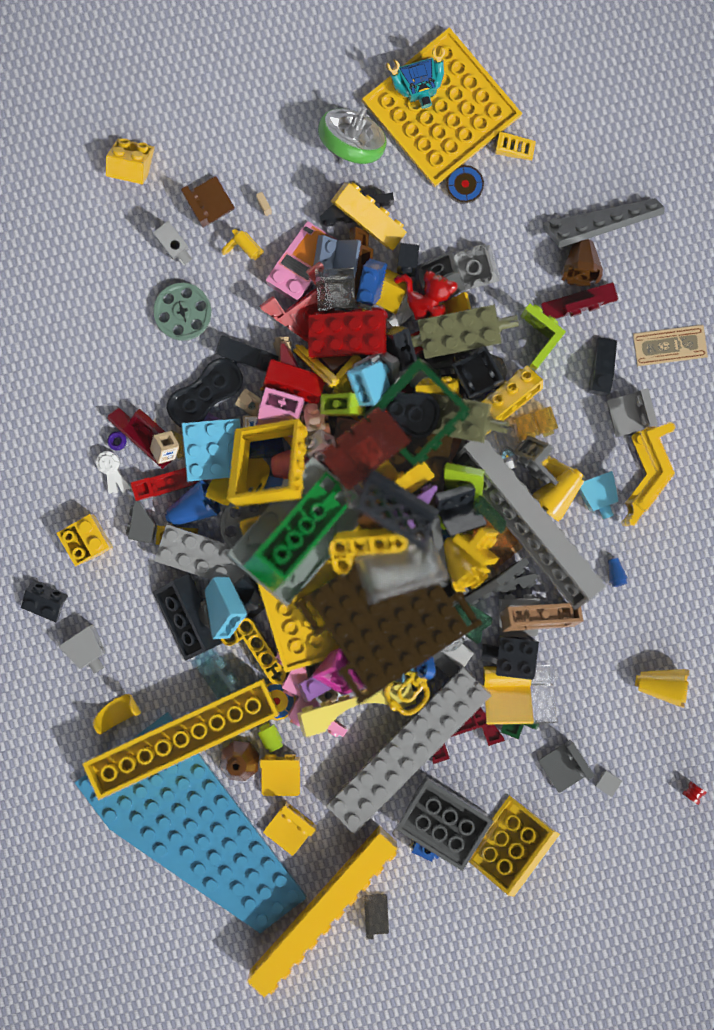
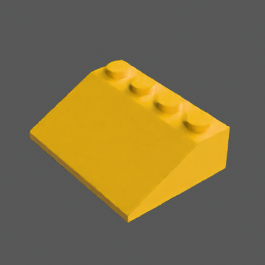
[469,795,560,897]

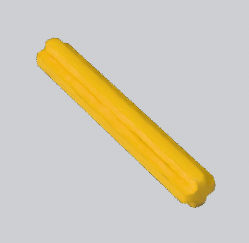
[293,344,339,387]

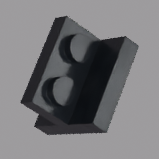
[233,575,265,619]

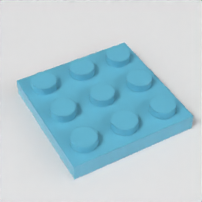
[181,418,241,482]

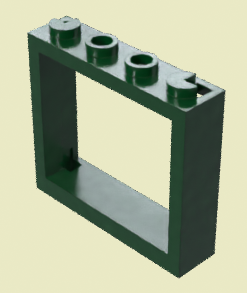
[364,358,471,466]

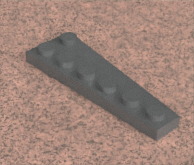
[543,198,665,248]

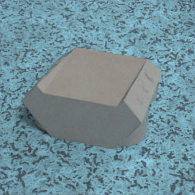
[454,245,500,292]

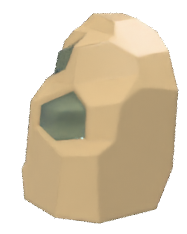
[235,388,262,416]

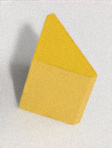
[375,269,413,315]

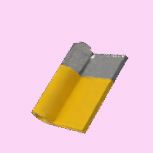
[483,665,558,724]

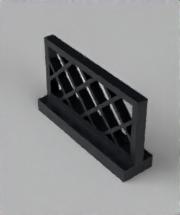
[355,469,439,550]

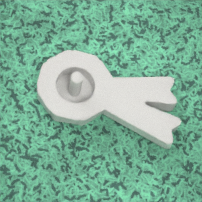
[96,450,131,494]

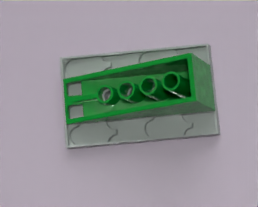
[227,457,368,607]

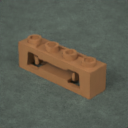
[500,603,583,632]

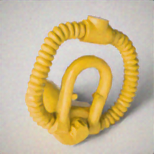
[384,671,430,716]

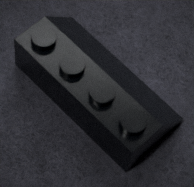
[153,573,222,661]

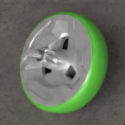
[318,106,387,164]

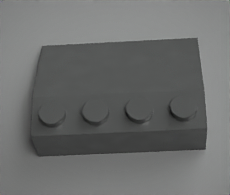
[396,776,494,871]

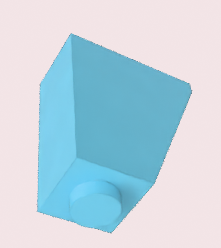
[205,577,247,639]

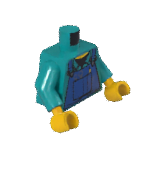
[386,47,445,109]

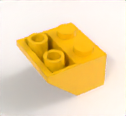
[106,138,154,184]
[56,514,113,567]

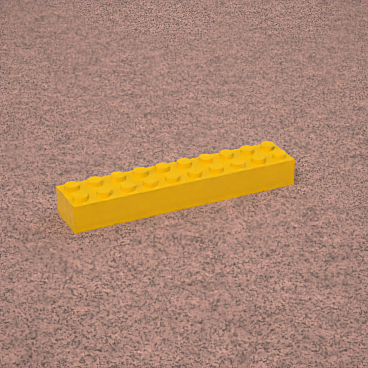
[82,678,280,800]
[247,825,397,998]

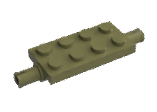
[411,304,519,359]
[415,391,509,443]

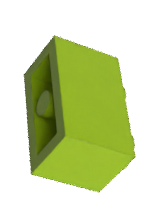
[320,393,366,417]

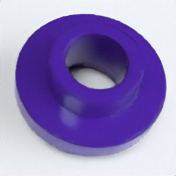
[107,431,127,451]

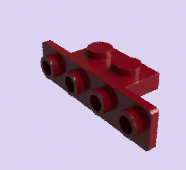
[541,282,619,319]
[107,408,173,469]

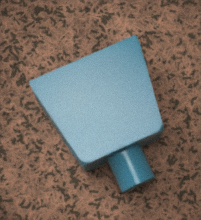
[347,361,390,406]
[578,471,618,519]

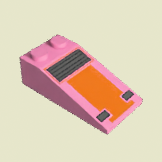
[266,221,337,303]

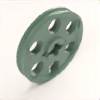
[154,283,212,341]

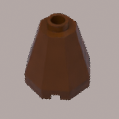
[561,239,603,287]
[219,740,260,781]

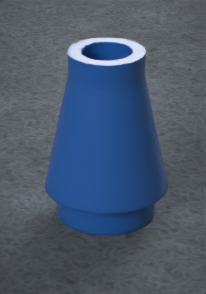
[608,558,628,587]

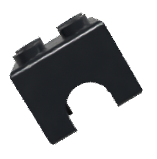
[451,346,505,400]

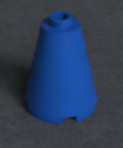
[165,480,221,526]

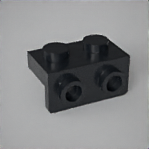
[21,581,68,623]

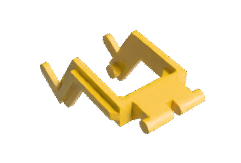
[621,422,675,527]

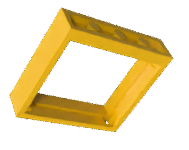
[227,419,308,507]

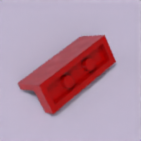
[262,360,325,405]

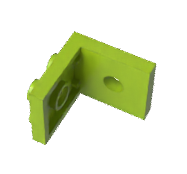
[520,303,566,372]
[438,463,485,535]

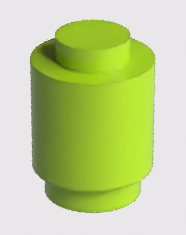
[258,722,283,753]

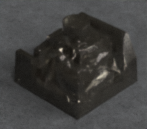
[315,268,356,311]

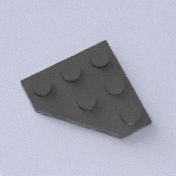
[458,557,529,607]

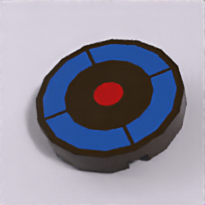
[446,165,484,204]

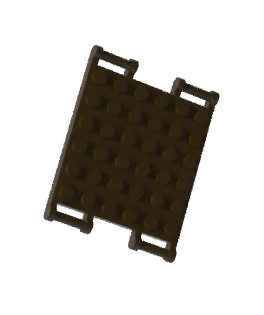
[294,527,483,706]

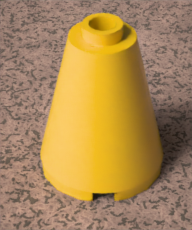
[532,468,584,522]
[443,537,490,592]
[635,669,689,708]

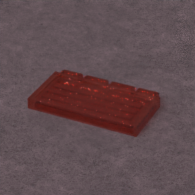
[321,407,411,491]

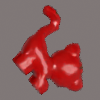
[394,271,457,320]

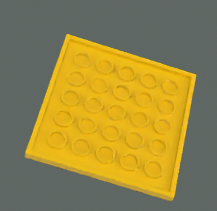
[362,27,522,188]

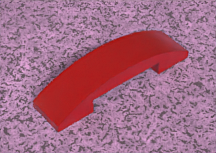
[131,468,210,501]

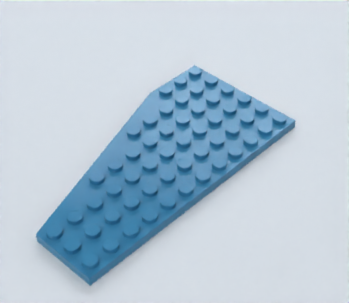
[75,712,307,933]

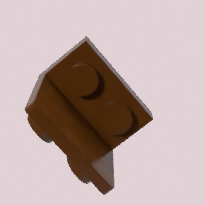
[181,176,235,228]

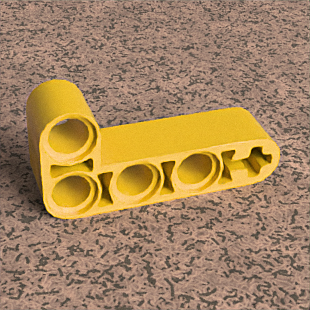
[330,527,408,574]
[221,617,287,684]

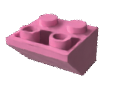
[256,387,304,438]

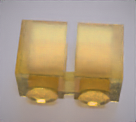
[512,406,558,442]

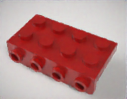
[309,307,388,359]

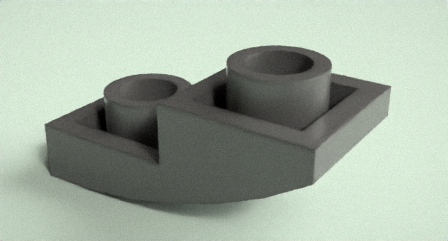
[499,574,538,595]

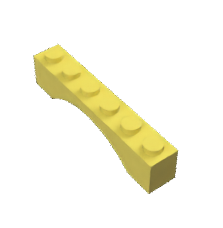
[297,681,417,737]

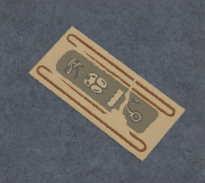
[633,325,708,366]

